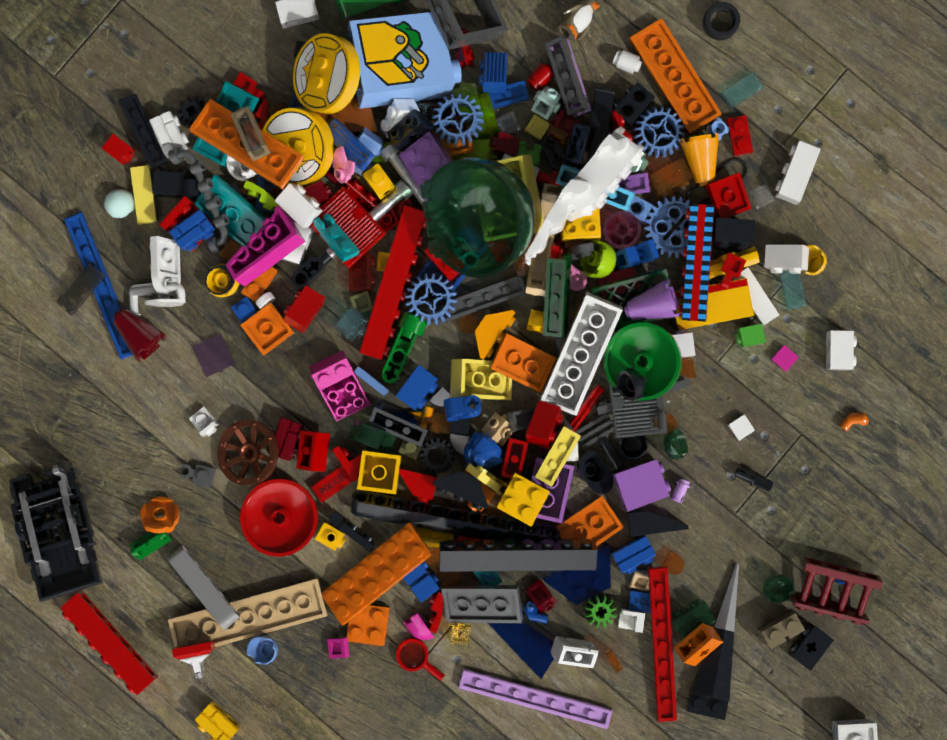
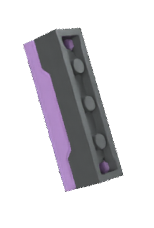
[545,36,592,118]

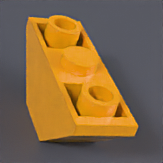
[475,310,516,360]

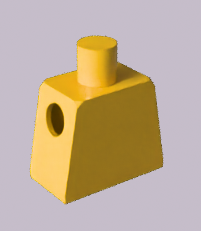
[362,163,396,201]

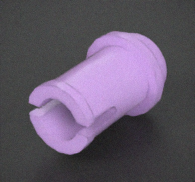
[670,478,690,504]

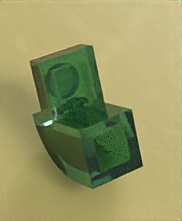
[348,420,396,454]

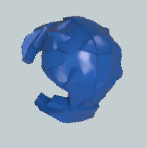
[463,432,503,470]

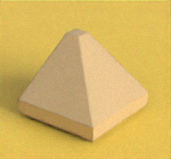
[629,570,649,593]

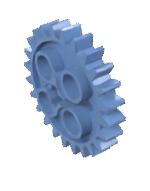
[643,196,690,259]

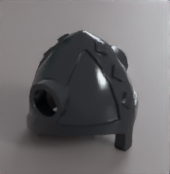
[612,367,647,401]

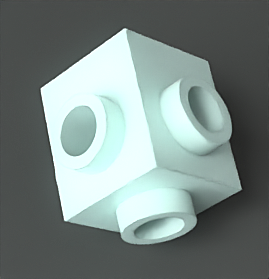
[531,86,562,120]

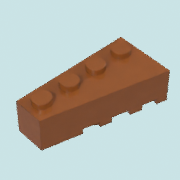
[316,97,378,136]

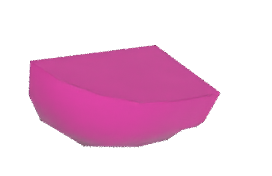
[403,612,435,640]

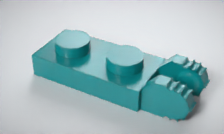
[313,213,359,262]

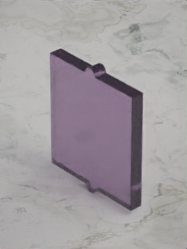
[192,334,235,378]

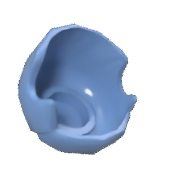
[247,635,278,665]

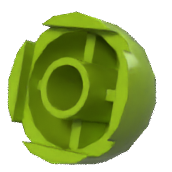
[580,239,616,279]

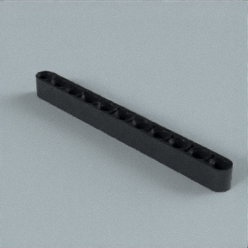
[351,491,560,541]

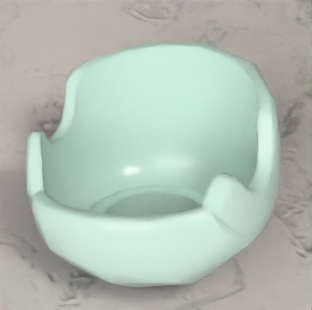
[104,189,135,218]

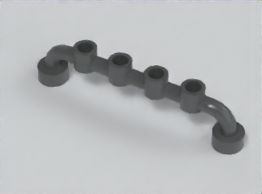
[168,147,229,253]

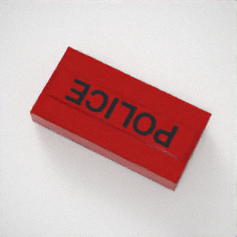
[311,466,353,503]

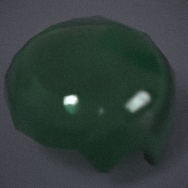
[663,429,688,460]
[763,574,795,604]

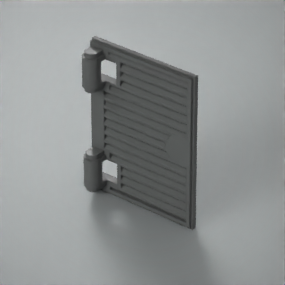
[608,380,667,438]

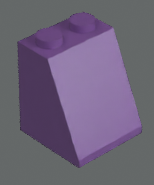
[612,459,671,512]

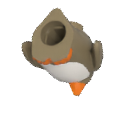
[556,0,600,40]

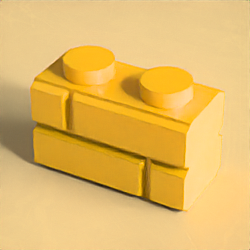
[195,701,241,740]

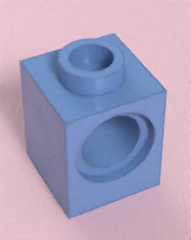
[622,196,653,224]

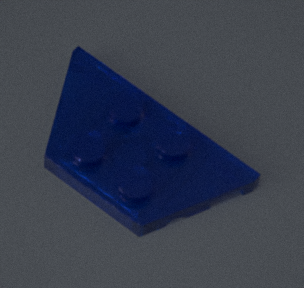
[543,545,611,605]

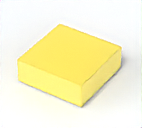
[524,114,551,141]

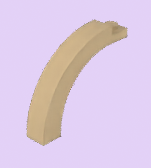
[525,183,563,297]

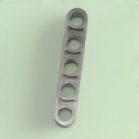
[167,545,240,630]

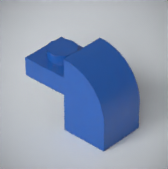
[615,239,659,271]

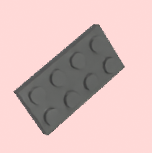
[441,585,523,623]

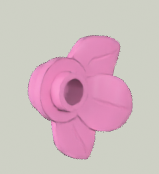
[331,146,355,183]

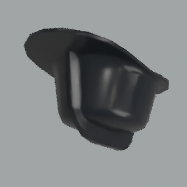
[576,451,614,494]

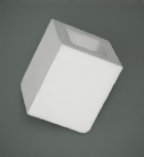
[618,608,645,633]

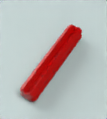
[569,385,605,432]

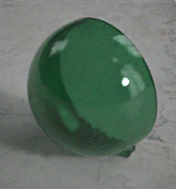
[420,157,535,278]

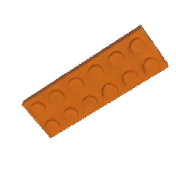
[629,18,722,135]
[189,99,304,189]
[322,523,433,625]

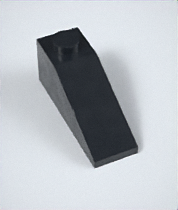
[626,507,689,537]

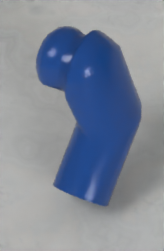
[523,601,548,624]

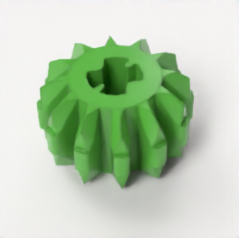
[584,595,617,628]

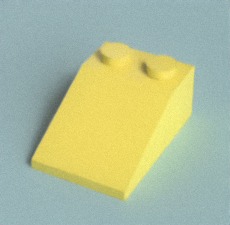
[450,359,512,400]

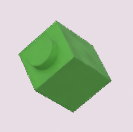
[734,324,766,348]

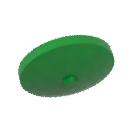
[604,322,682,401]

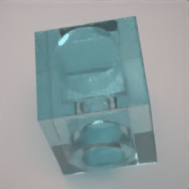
[335,307,369,342]

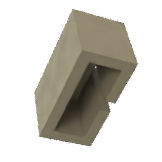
[757,611,805,649]

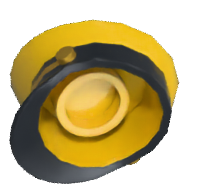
[205,264,240,297]

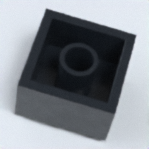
[712,218,755,251]

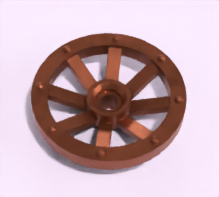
[217,420,279,486]

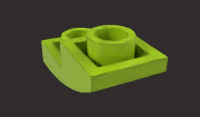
[244,180,278,211]

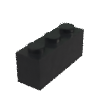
[368,401,432,447]

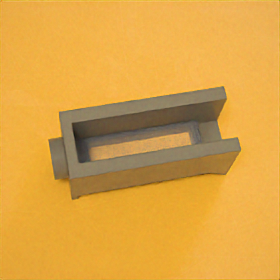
[231,106,271,161]

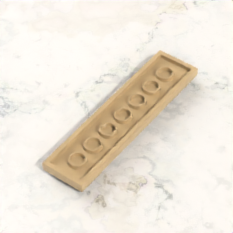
[168,578,328,648]

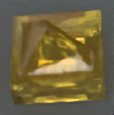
[449,623,471,645]

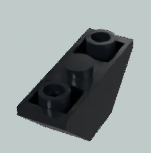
[433,471,488,510]

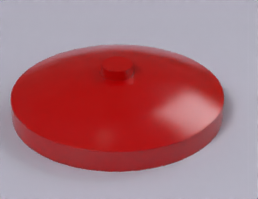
[240,479,318,557]

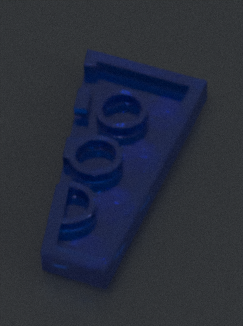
[488,621,554,679]

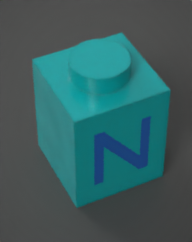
[474,571,503,585]

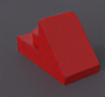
[332,446,362,482]

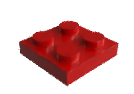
[705,172,752,218]

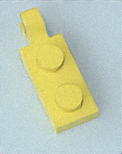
[465,463,507,495]

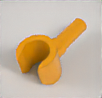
[407,406,434,418]

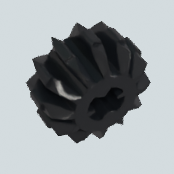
[177,96,205,128]

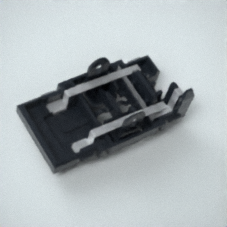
[9,459,103,602]

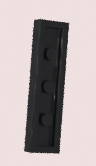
[118,93,168,170]

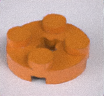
[140,497,180,533]

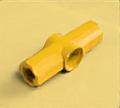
[709,247,760,279]

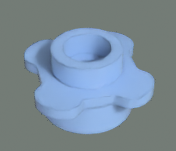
[706,118,729,141]

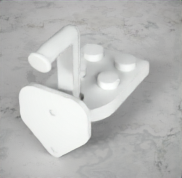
[129,236,186,317]

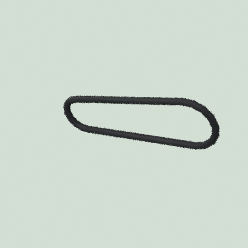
[685,158,748,206]

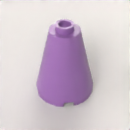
[624,279,680,321]

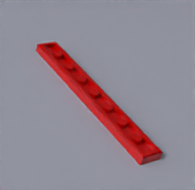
[648,566,677,722]

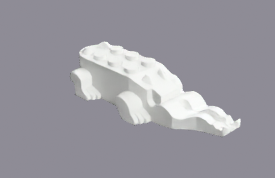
[525,126,644,265]

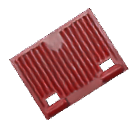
[310,186,387,269]

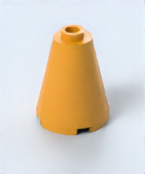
[680,133,719,187]

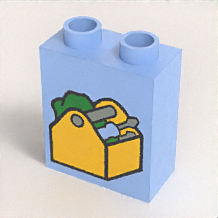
[345,12,461,109]

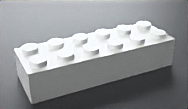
[541,292,623,416]

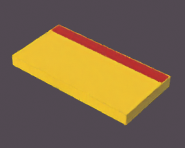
[675,278,754,330]

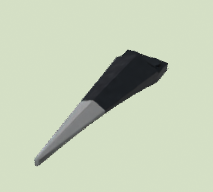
[686,563,739,720]

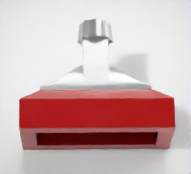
[172,640,215,679]

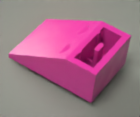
[309,350,371,422]

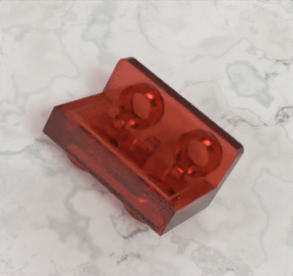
[349,251,376,291]

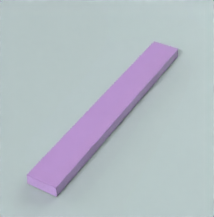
[458,668,613,729]

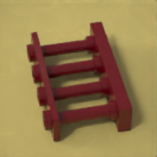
[791,556,883,625]

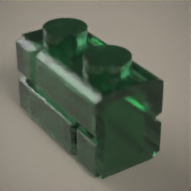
[671,599,716,640]

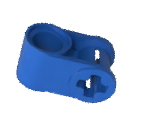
[443,395,481,421]

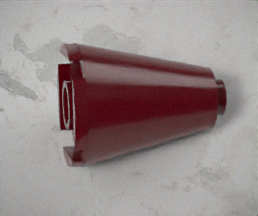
[113,309,167,362]

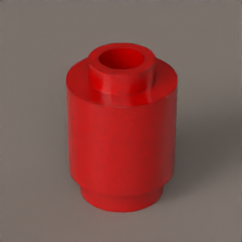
[526,63,554,92]

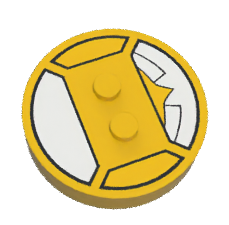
[293,33,360,114]
[263,107,334,185]

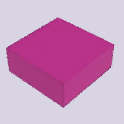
[771,345,799,372]
[327,637,350,659]

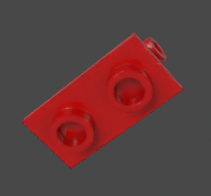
[453,27,475,69]
[344,179,380,213]

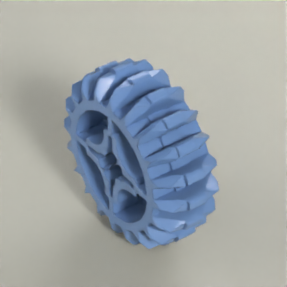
[432,93,484,146]
[633,106,685,158]
[405,273,457,325]

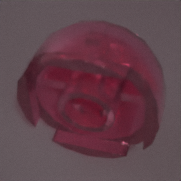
[602,211,641,250]

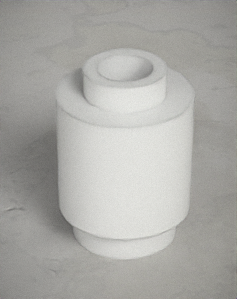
[612,50,642,74]

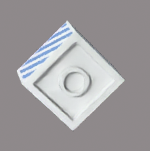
[832,719,878,740]

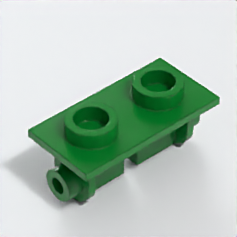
[129,532,172,561]

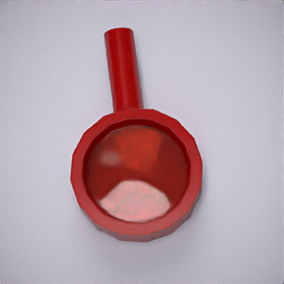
[396,638,445,681]

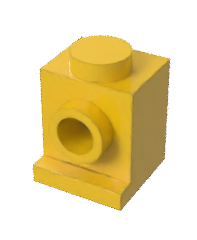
[526,309,544,334]
[315,522,346,551]

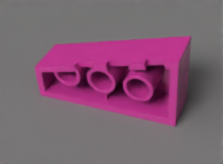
[226,205,306,287]

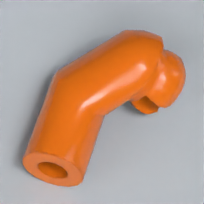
[839,412,869,432]

